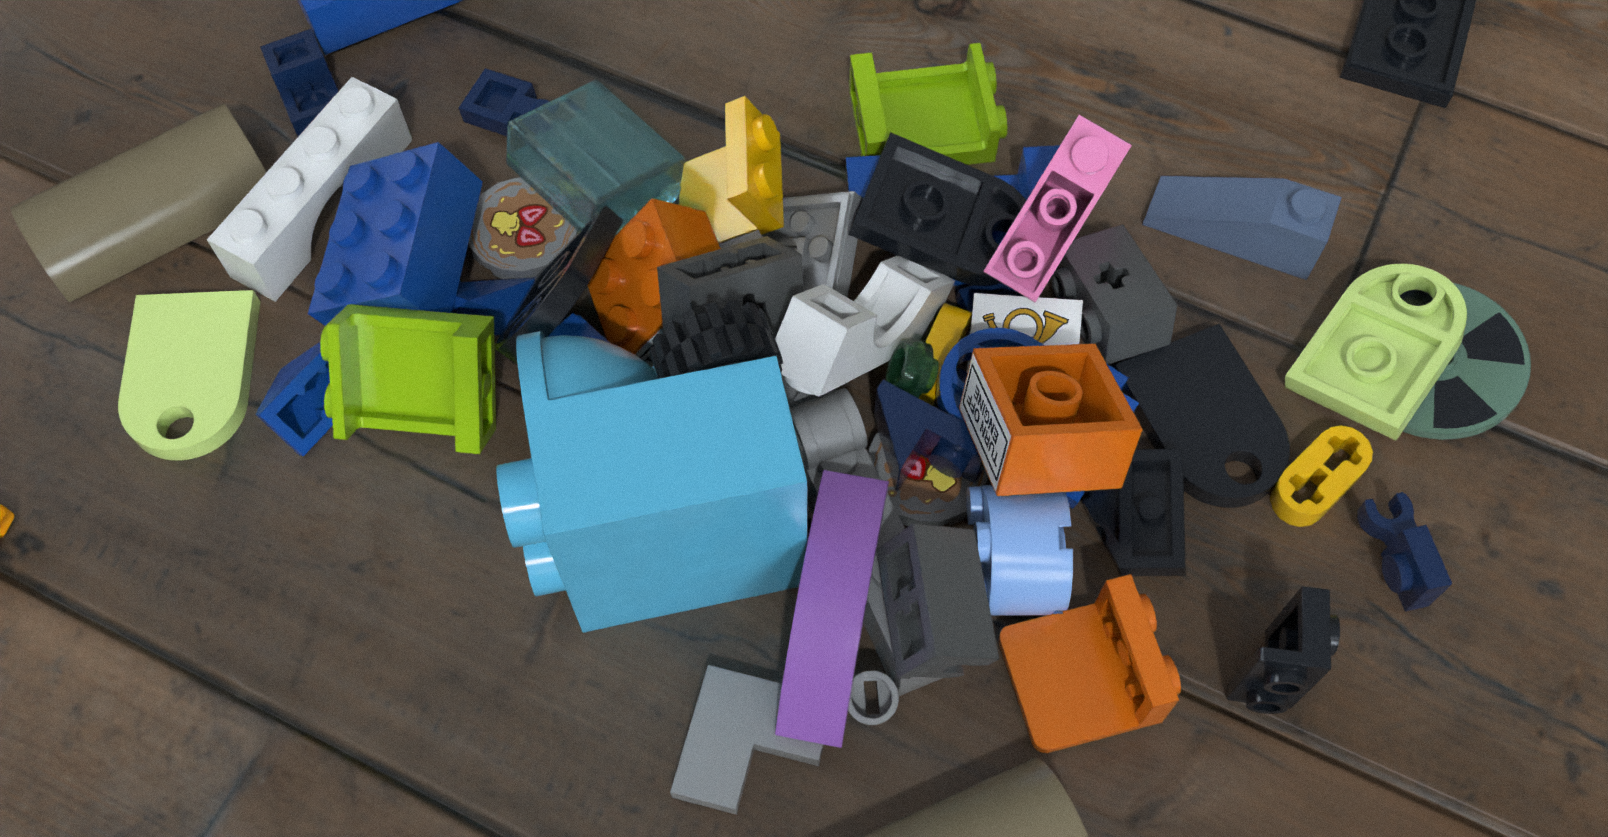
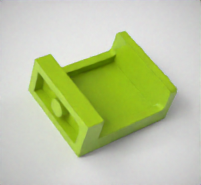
[849,43,1007,165]
[320,304,496,454]

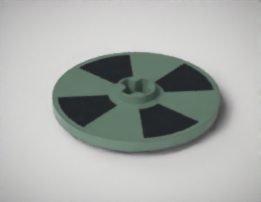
[1400,282,1531,440]

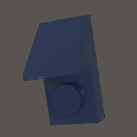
[874,380,984,491]

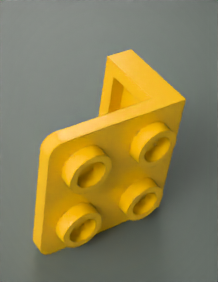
[679,96,784,244]

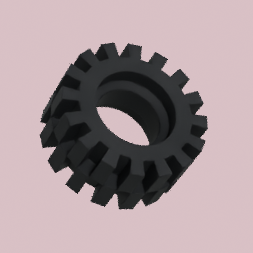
[650,300,784,379]

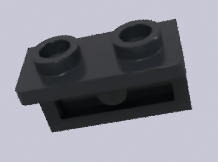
[1227,586,1340,714]

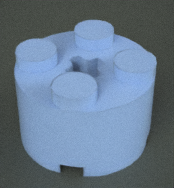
[966,485,1073,616]

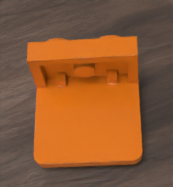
[998,574,1181,753]

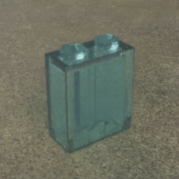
[506,79,685,234]

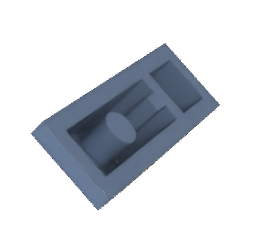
[1142,176,1342,280]

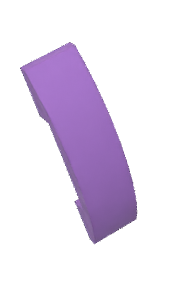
[775,470,889,748]

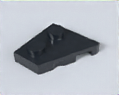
[1080,448,1186,576]

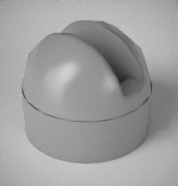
[848,671,899,725]

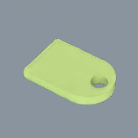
[1285,264,1467,441]
[118,290,261,460]

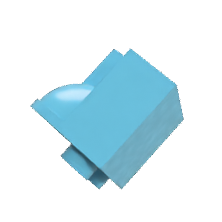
[496,331,807,633]

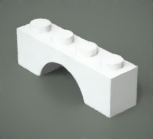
[207,77,412,302]
[775,256,955,397]

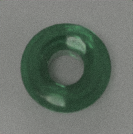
[886,340,939,398]

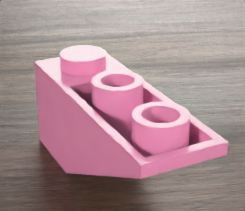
[983,115,1132,303]

